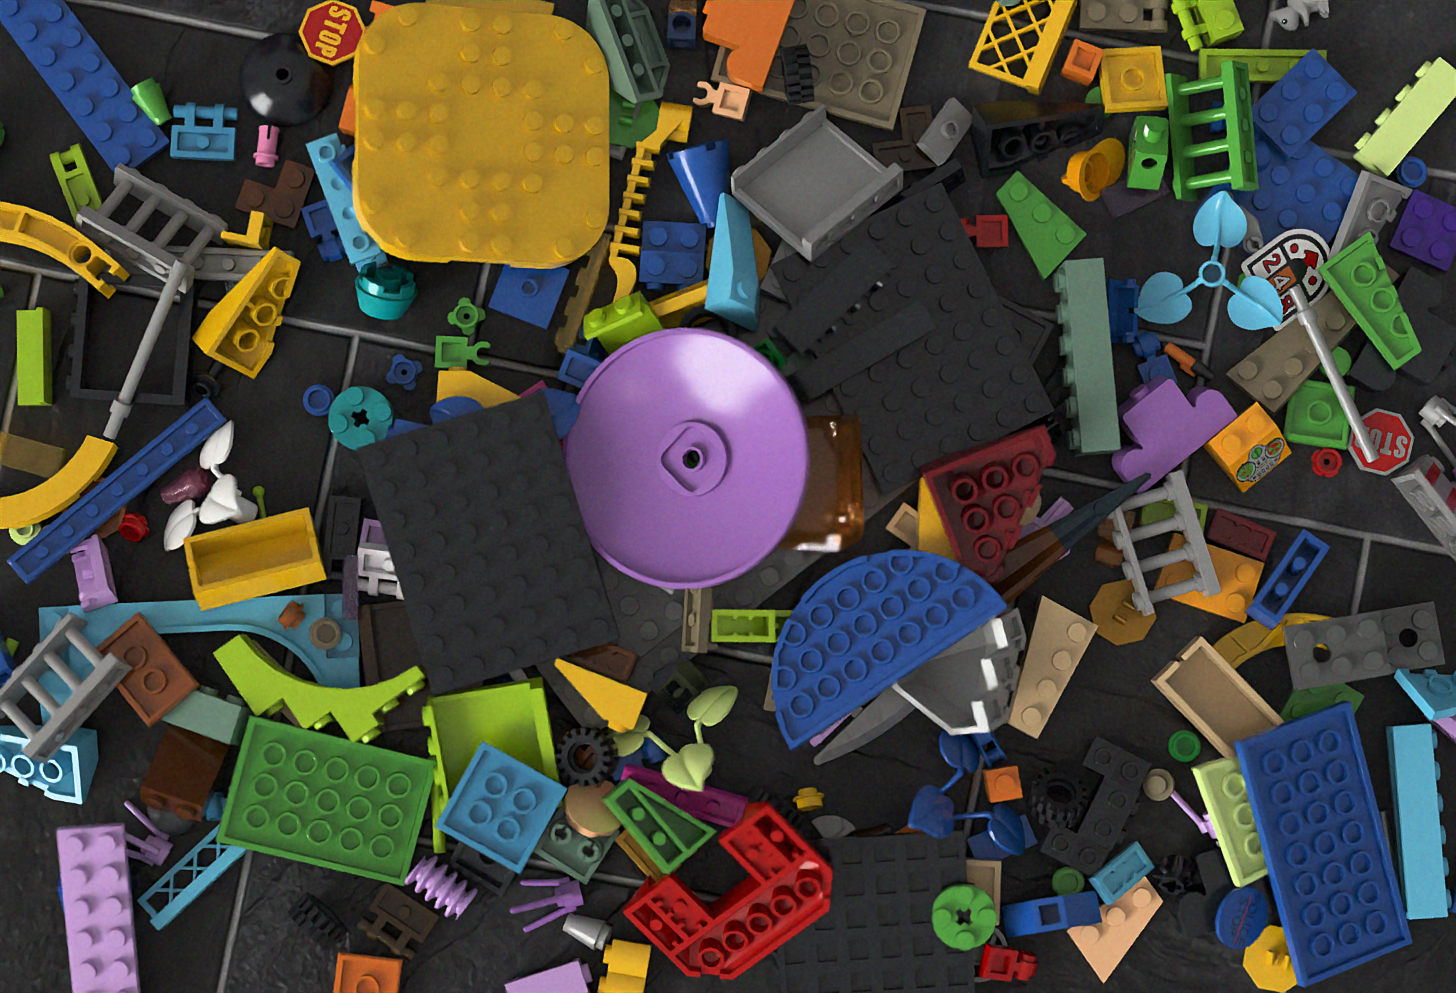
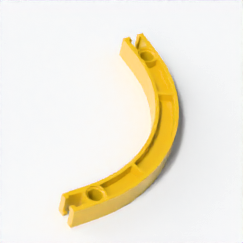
[0,201,130,299]

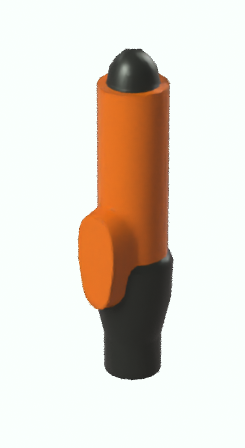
[1160,341,1215,382]

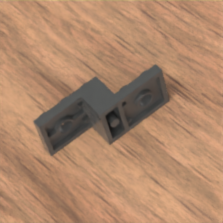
[1282,601,1446,691]

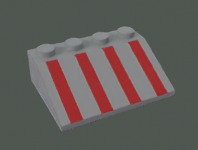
[1391,454,1456,562]

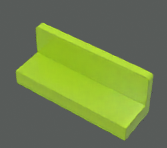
[17,307,52,406]

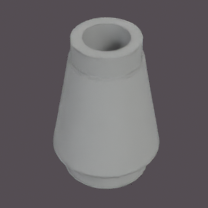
[563,913,613,951]

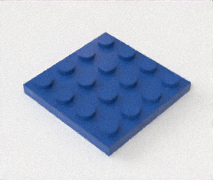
[1194,127,1359,255]

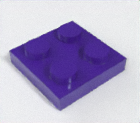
[1387,189,1456,273]

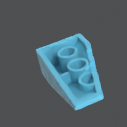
[705,193,761,332]
[0,726,99,804]

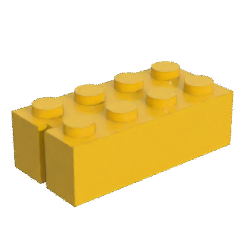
[183,507,327,611]

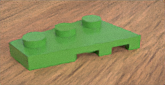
[995,170,1087,281]

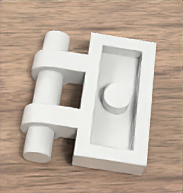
[356,541,404,600]

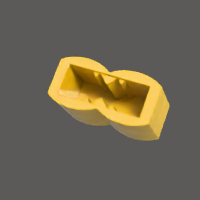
[598,938,652,993]

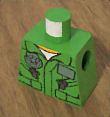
[1127,115,1169,190]

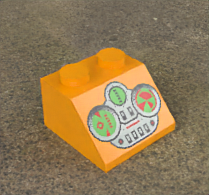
[1202,402,1291,493]

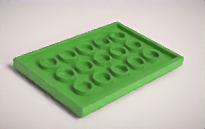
[216,715,437,886]

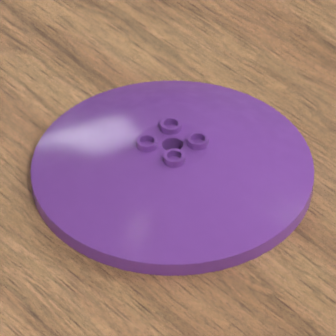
[562,328,811,589]

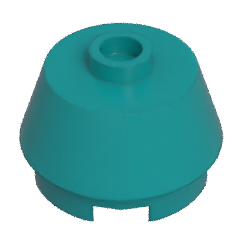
[355,262,418,320]

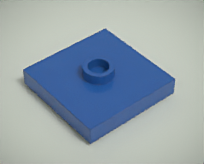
[488,264,570,330]

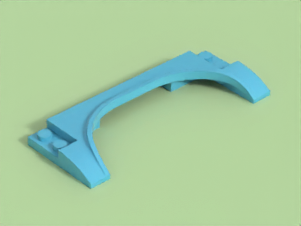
[38,593,362,726]

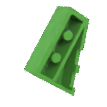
[601,778,717,874]

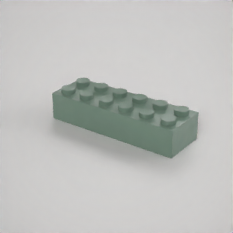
[1053,258,1121,457]

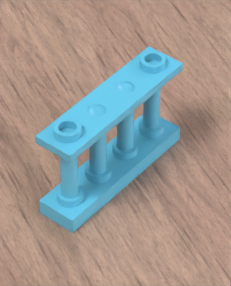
[306,133,389,274]

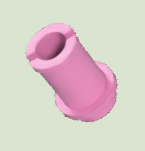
[253,125,280,167]

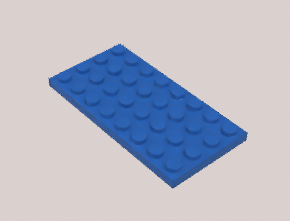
[1234,700,1412,987]

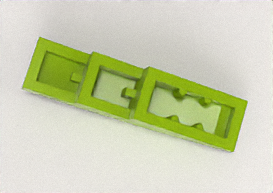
[710,609,794,642]

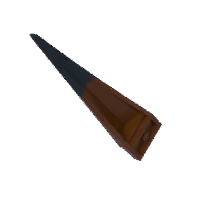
[954,473,1152,645]

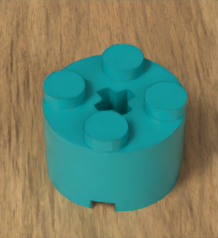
[328,386,396,452]

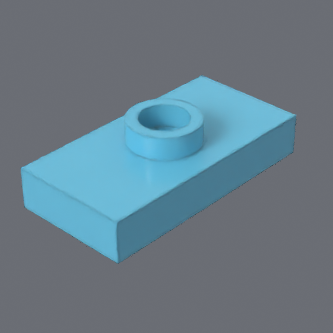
[1088,841,1155,905]

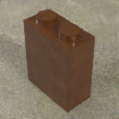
[140,723,231,822]

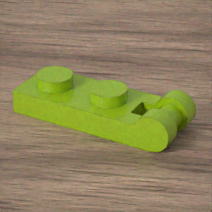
[49,143,109,224]

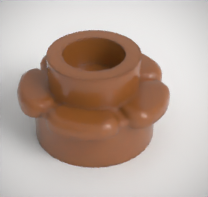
[277,600,306,630]

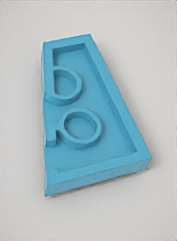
[1394,668,1456,721]

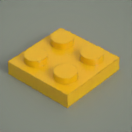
[1098,46,1168,113]

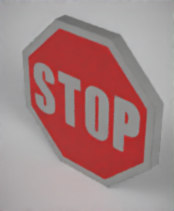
[1347,408,1415,476]

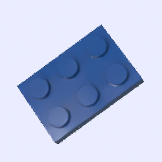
[1252,48,1357,160]

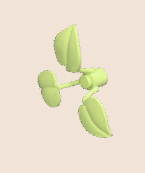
[606,686,738,791]

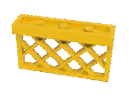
[968,0,1079,96]

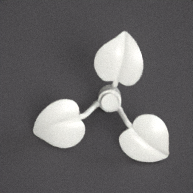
[164,420,258,552]

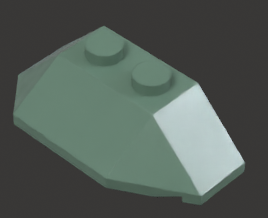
[586,0,670,104]

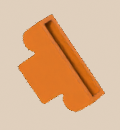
[703,0,796,93]

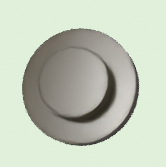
[309,617,341,650]
[1143,768,1175,801]

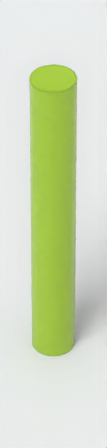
[428,757,447,853]

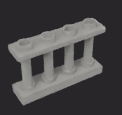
[75,163,228,294]
[1105,470,1222,616]
[0,612,132,764]

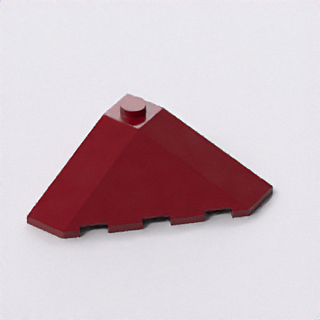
[919,424,1056,584]

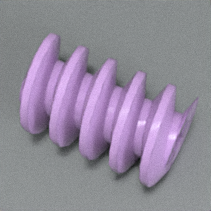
[405,855,478,921]

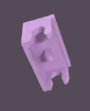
[70,534,118,613]

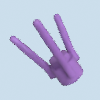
[510,876,584,932]

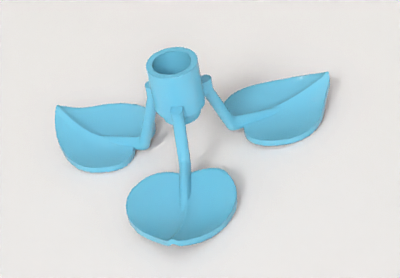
[1134,191,1283,330]

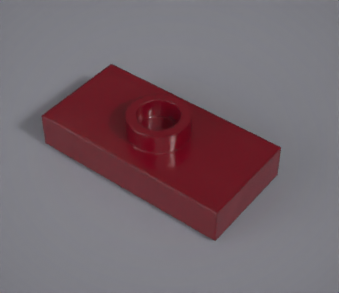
[1205,508,1277,562]

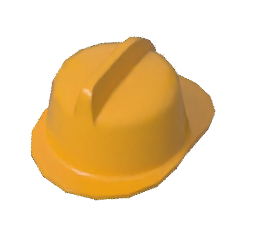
[1061,138,1125,202]

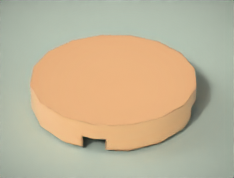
[563,780,622,838]

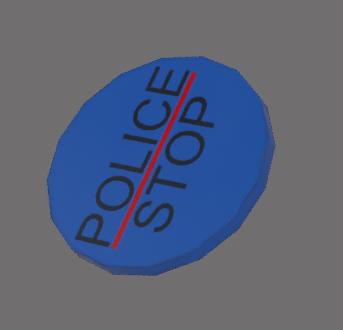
[1215,886,1268,949]

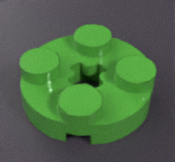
[932,884,997,951]

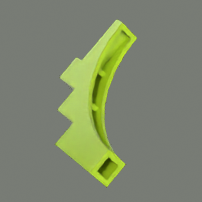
[213,634,428,744]

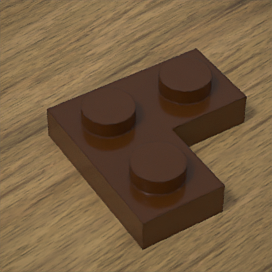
[235,159,317,230]

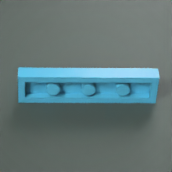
[137,824,249,931]

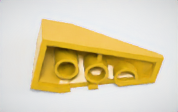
[191,246,301,379]

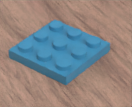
[435,741,568,874]

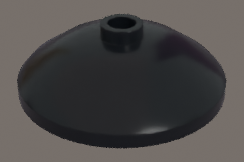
[239,33,334,127]

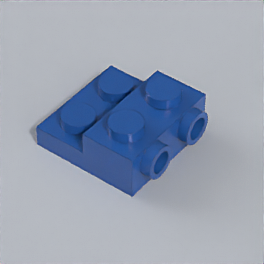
[639,220,706,291]

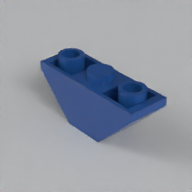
[1001,891,1102,938]

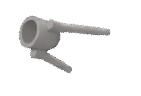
[1418,394,1456,468]

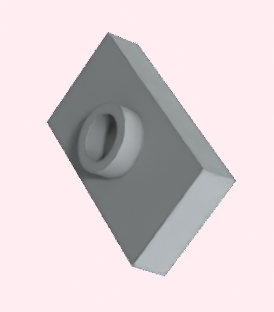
[916,97,972,166]

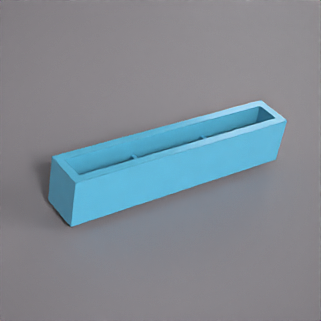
[1385,723,1452,919]

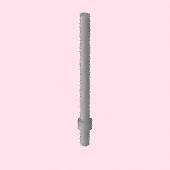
[103,259,188,440]
[1288,284,1379,463]

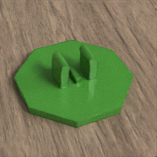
[609,89,660,149]

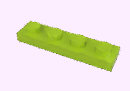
[1199,49,1327,83]

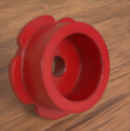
[1311,447,1343,478]
[119,513,150,542]

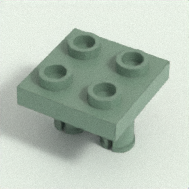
[533,807,621,885]

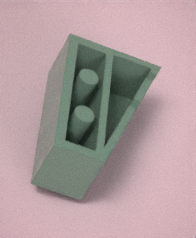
[161,685,268,746]

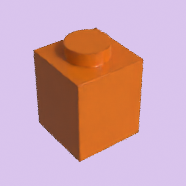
[982,764,1023,803]

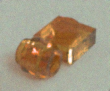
[1094,510,1136,568]

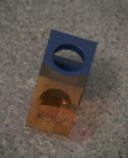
[667,0,697,50]

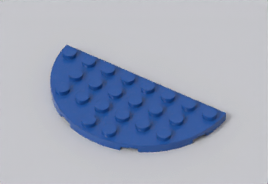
[771,550,1009,751]

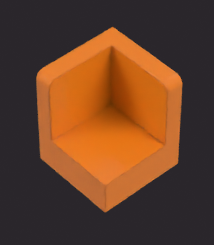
[1059,39,1104,86]

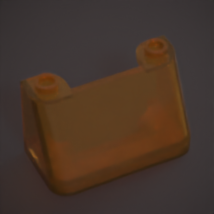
[777,414,864,552]

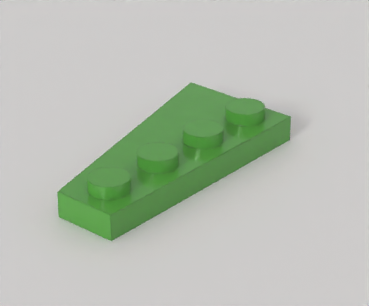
[1317,231,1422,371]

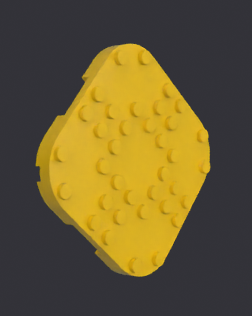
[352,3,609,269]

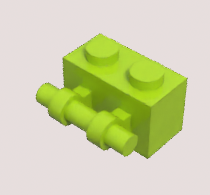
[1171,0,1244,52]

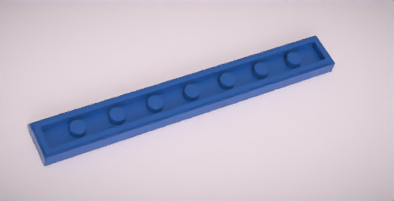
[6,398,227,586]

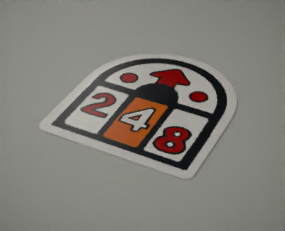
[1241,229,1330,331]

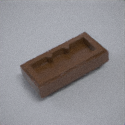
[567,642,639,685]

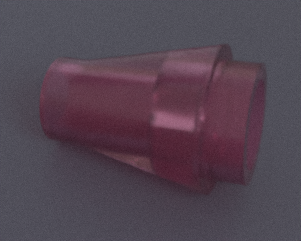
[160,467,211,506]

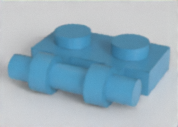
[170,102,239,161]

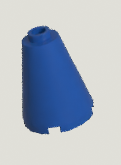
[666,138,730,228]

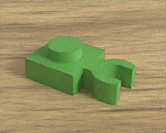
[435,336,491,370]

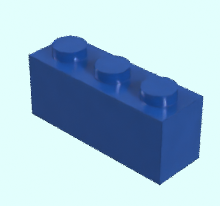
[1244,529,1330,630]

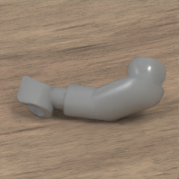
[1224,190,1264,253]

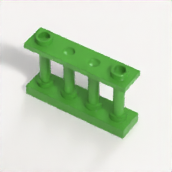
[1165,60,1259,201]

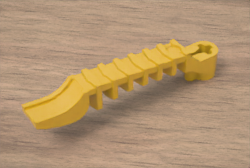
[608,101,693,303]

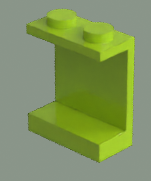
[584,291,667,355]

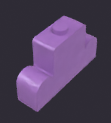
[1112,375,1238,494]

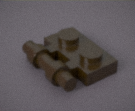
[357,882,441,962]

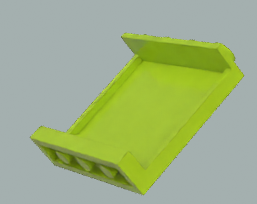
[422,677,563,814]

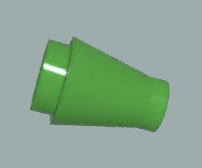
[130,77,172,126]

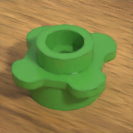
[448,298,486,335]

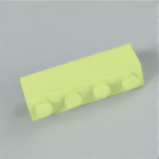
[1352,57,1456,178]

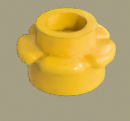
[793,787,824,812]

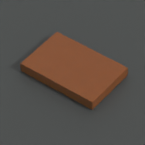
[96,612,201,728]

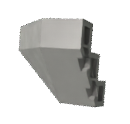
[891,608,1027,735]

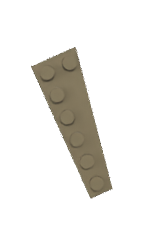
[1226,263,1400,416]

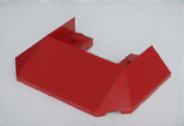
[623,802,833,980]

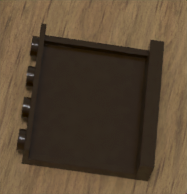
[356,600,490,732]

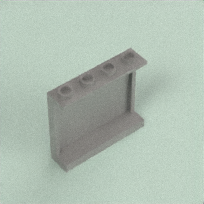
[731,104,903,263]

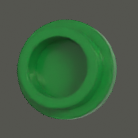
[1168,730,1200,762]

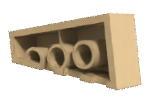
[1005,595,1098,739]

